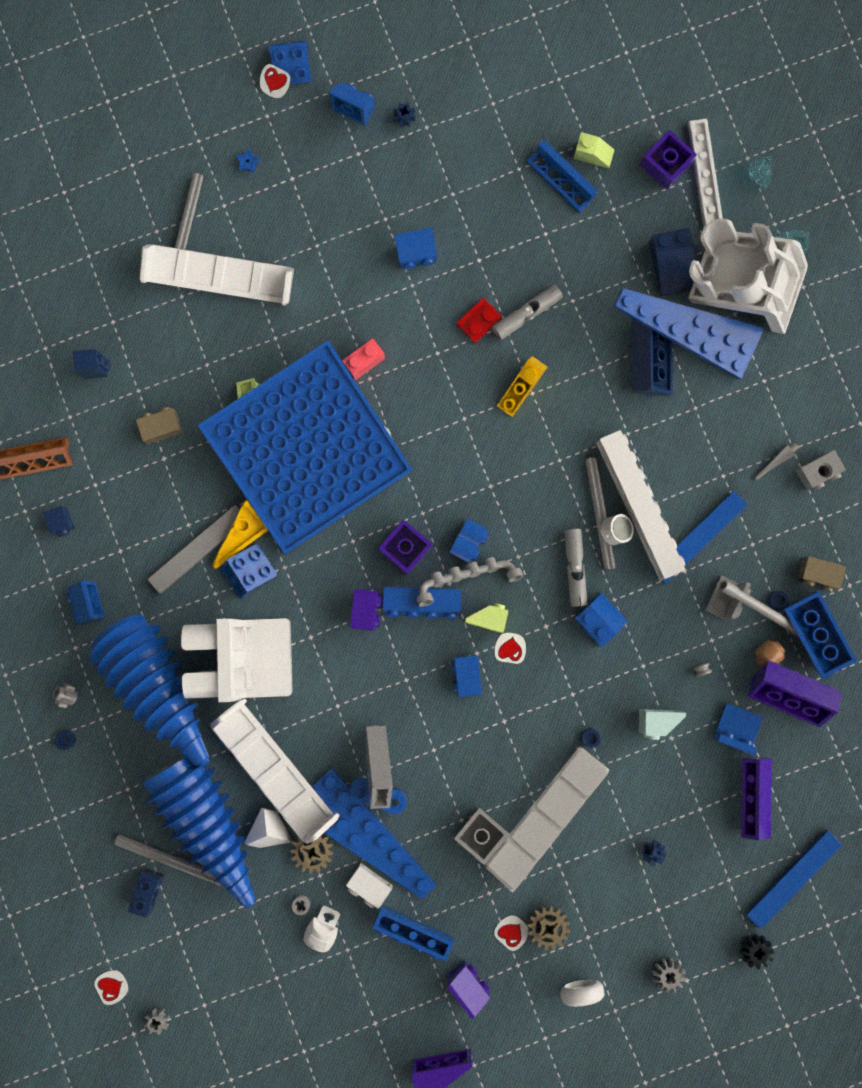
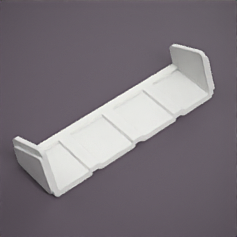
[140,244,294,306]
[210,699,340,844]
[485,746,609,892]

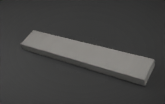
[148,505,240,594]

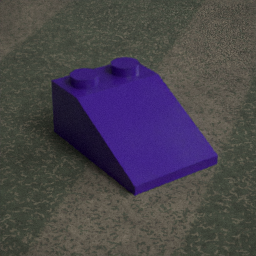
[412,1049,472,1088]

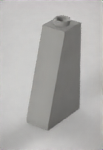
[365,725,393,809]

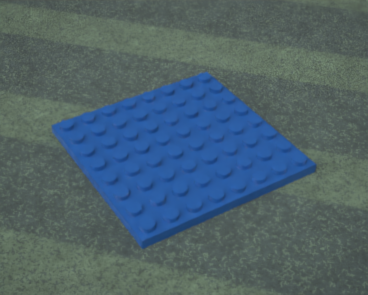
[198,341,412,554]

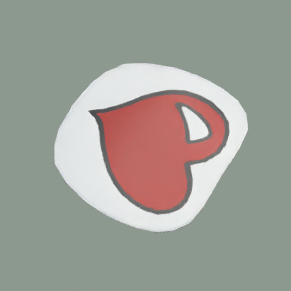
[260,64,290,98]
[495,633,526,664]
[494,915,528,951]
[94,970,128,1005]

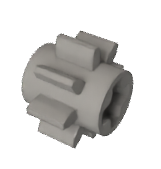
[52,683,78,708]
[144,1008,170,1035]

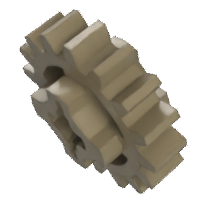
[291,835,334,874]
[527,905,570,950]

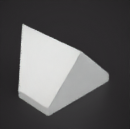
[244,808,293,848]

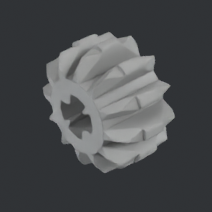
[652,958,686,994]

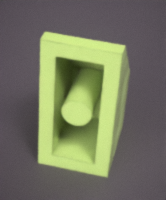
[573,132,614,169]

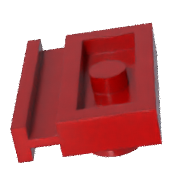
[456,297,502,344]

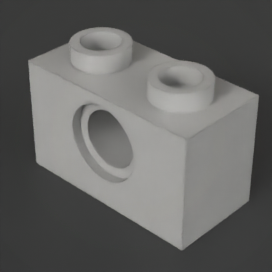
[795,450,846,491]

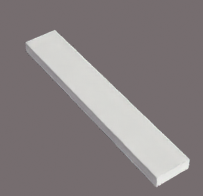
[687,119,723,229]

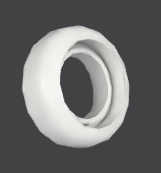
[560,979,604,1007]

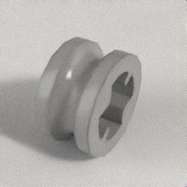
[692,662,712,677]
[292,895,310,915]

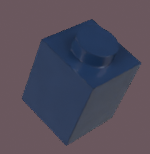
[43,506,75,537]

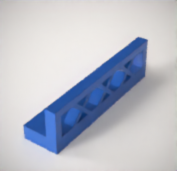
[527,140,597,213]

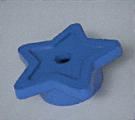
[236,149,260,172]

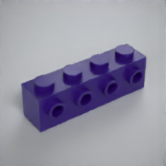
[741,757,772,840]

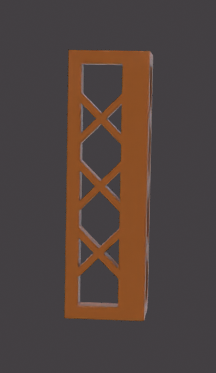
[0,437,73,479]

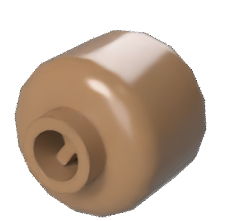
[755,640,785,668]

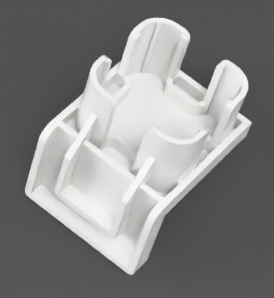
[689,218,808,334]
[181,618,292,702]

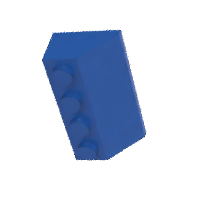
[784,591,857,679]

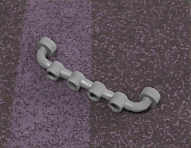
[416,557,523,607]

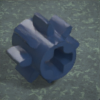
[393,102,416,127]
[641,840,666,866]

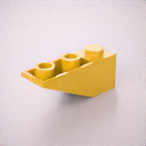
[497,356,548,417]

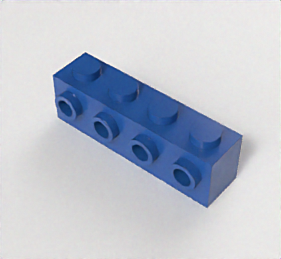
[383,587,461,620]
[373,905,454,961]

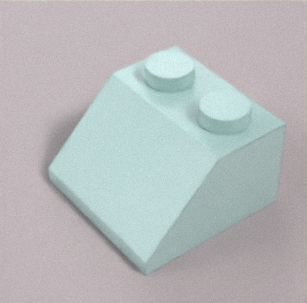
[639,709,686,740]

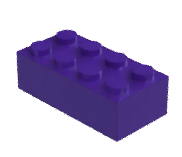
[748,661,842,728]

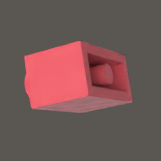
[342,338,385,380]

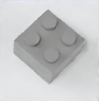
[454,808,510,865]

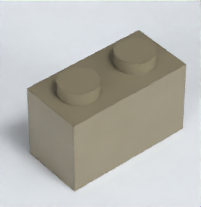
[136,407,183,445]
[797,556,846,592]

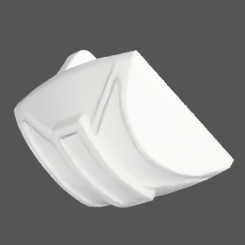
[303,906,340,952]

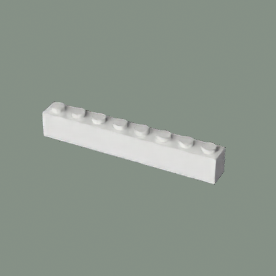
[596,430,686,581]

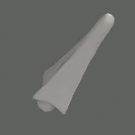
[754,443,799,480]

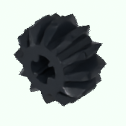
[739,934,775,970]

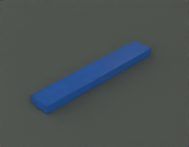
[652,491,748,584]
[745,830,842,929]

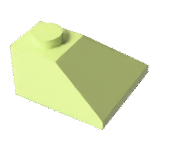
[464,603,508,633]

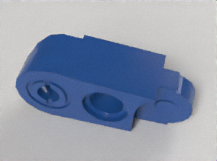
[350,777,407,814]

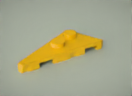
[212,499,268,569]

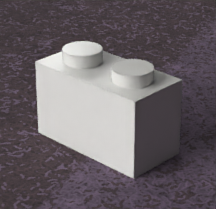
[346,863,393,909]

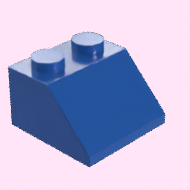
[329,82,375,126]
[395,227,437,270]
[67,580,105,625]
[573,593,627,647]

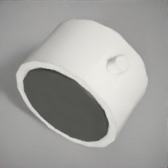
[601,514,634,545]

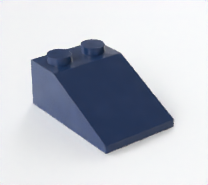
[649,227,695,296]

